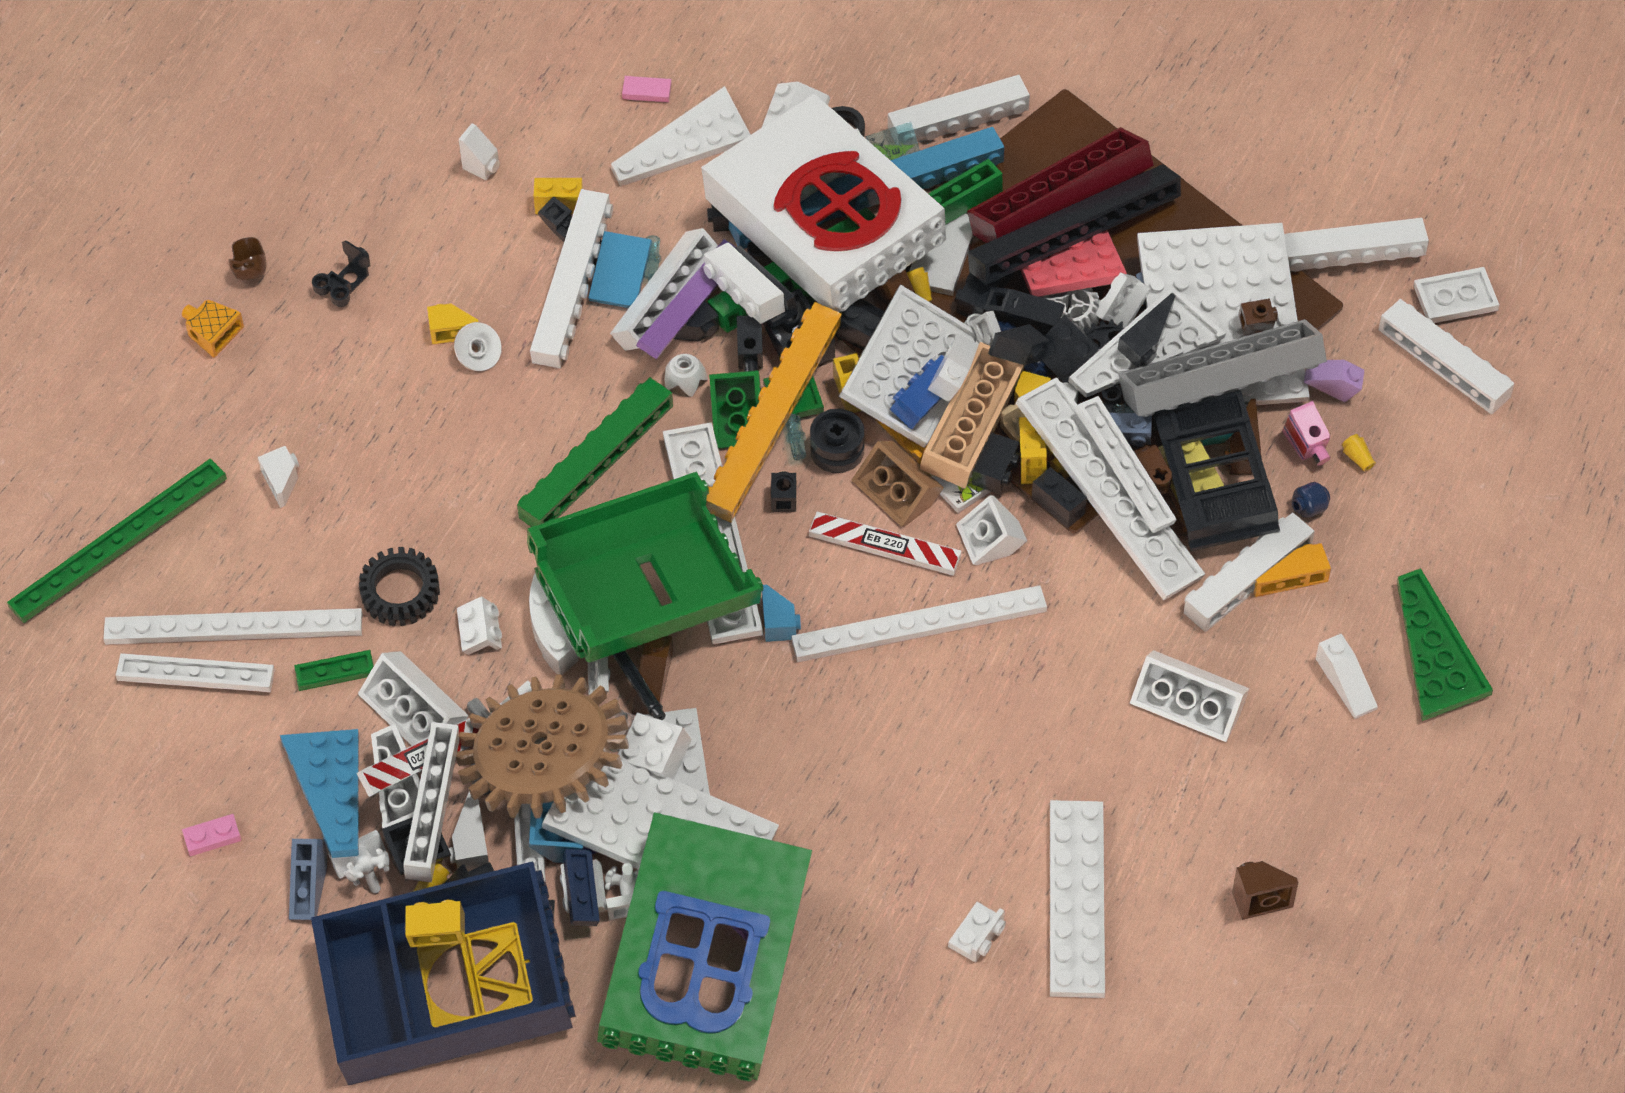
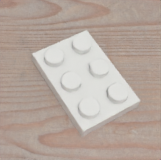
[1413,267,1499,323]

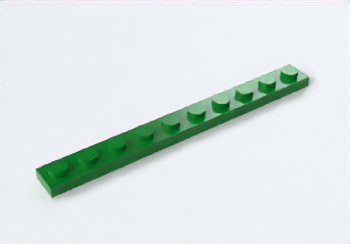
[7,458,227,623]

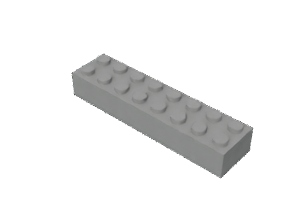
[1118,319,1327,417]

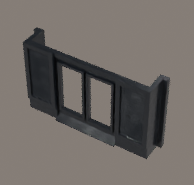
[1153,390,1280,551]

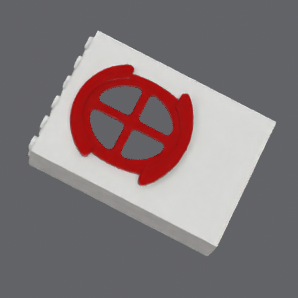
[701,94,946,312]

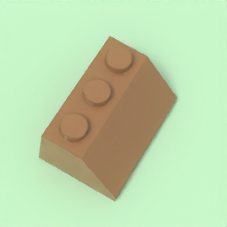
[852,441,944,527]

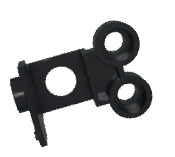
[312,240,371,307]

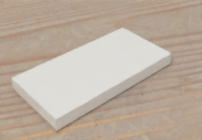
[910,214,974,296]

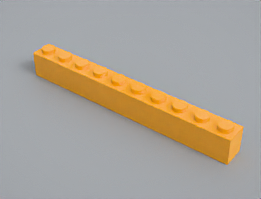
[706,302,842,523]

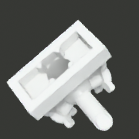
[328,830,389,893]
[605,863,639,921]

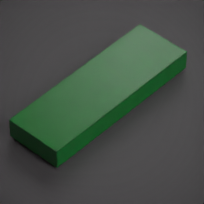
[294,650,374,691]

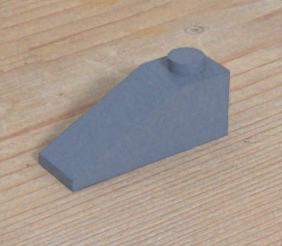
[289,839,328,920]

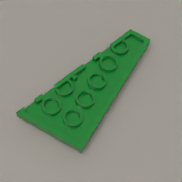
[1397,568,1493,721]

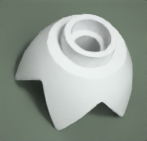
[664,354,708,397]

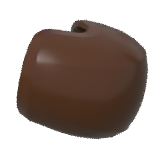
[229,237,267,280]

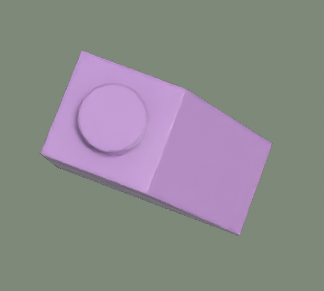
[1304,360,1364,402]

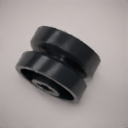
[810,409,864,473]

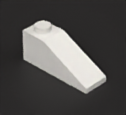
[928,333,978,402]
[1316,634,1378,719]
[449,792,489,871]

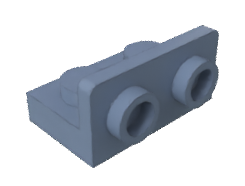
[1109,413,1152,447]

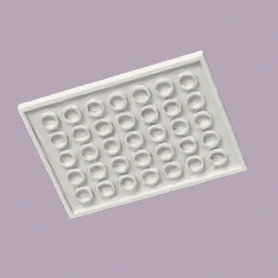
[1137,223,1309,406]

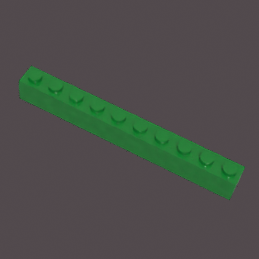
[791,159,1003,304]

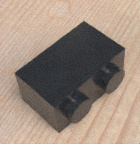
[972,432,1021,494]
[1032,467,1087,528]

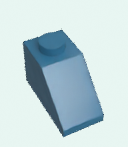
[762,585,801,642]

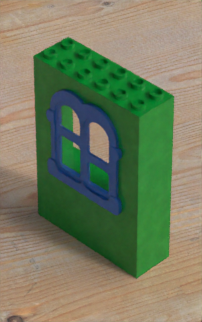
[597,812,812,1081]

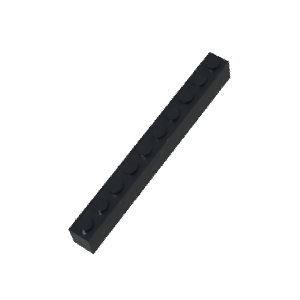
[968,164,1181,285]

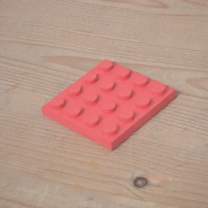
[1020,230,1127,297]

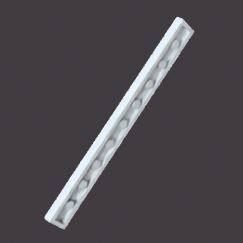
[792,585,1047,662]
[104,608,363,645]

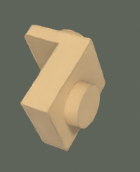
[1000,404,1026,446]

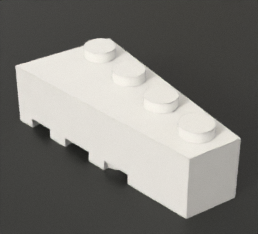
[371,724,420,828]

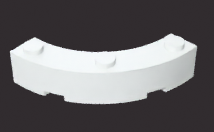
[529,574,578,675]

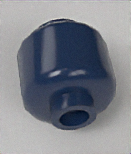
[1291,482,1330,518]

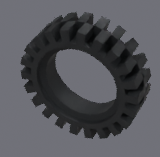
[359,547,440,626]

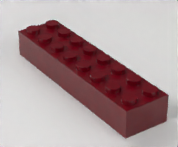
[967,127,1154,243]

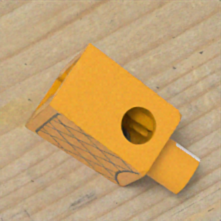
[182,300,244,358]

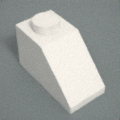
[459,123,500,180]
[258,446,299,508]

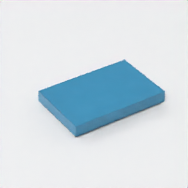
[588,231,652,308]

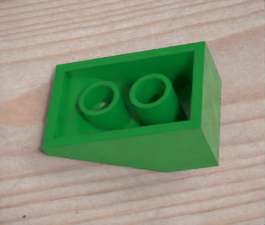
[709,371,761,449]

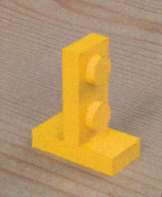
[1019,417,1047,484]

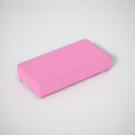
[622,76,672,102]

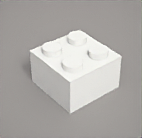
[618,713,692,779]

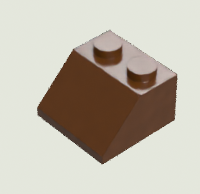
[1232,861,1299,920]

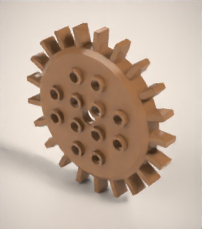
[456,674,629,818]

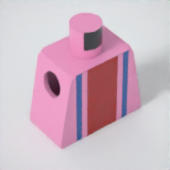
[1282,401,1331,465]

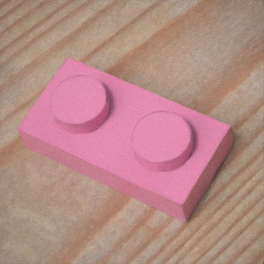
[182,814,241,856]

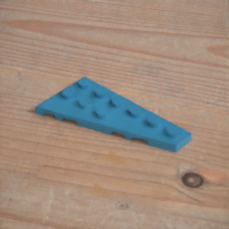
[280,729,359,858]

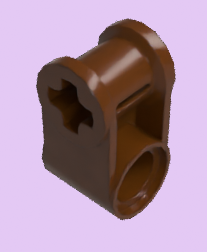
[1135,445,1172,495]

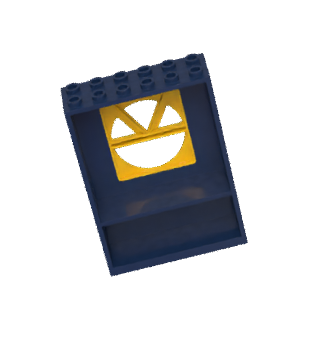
[311,861,576,1086]

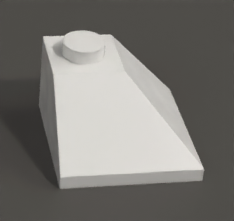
[956,495,1027,565]

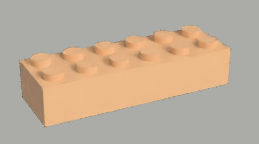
[919,342,1024,489]

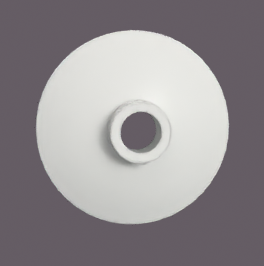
[454,322,501,371]

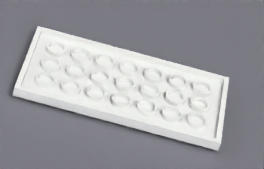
[542,752,779,870]

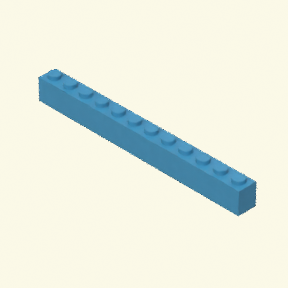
[729,127,1005,249]

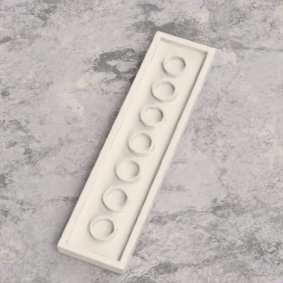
[1050,800,1105,998]

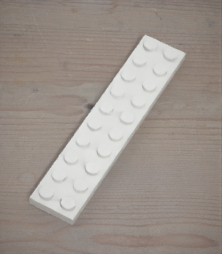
[1016,378,1205,600]
[663,422,763,644]

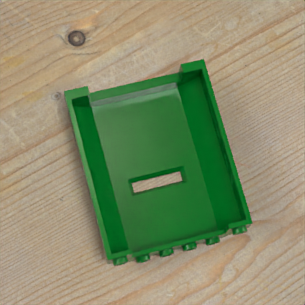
[527,471,763,663]

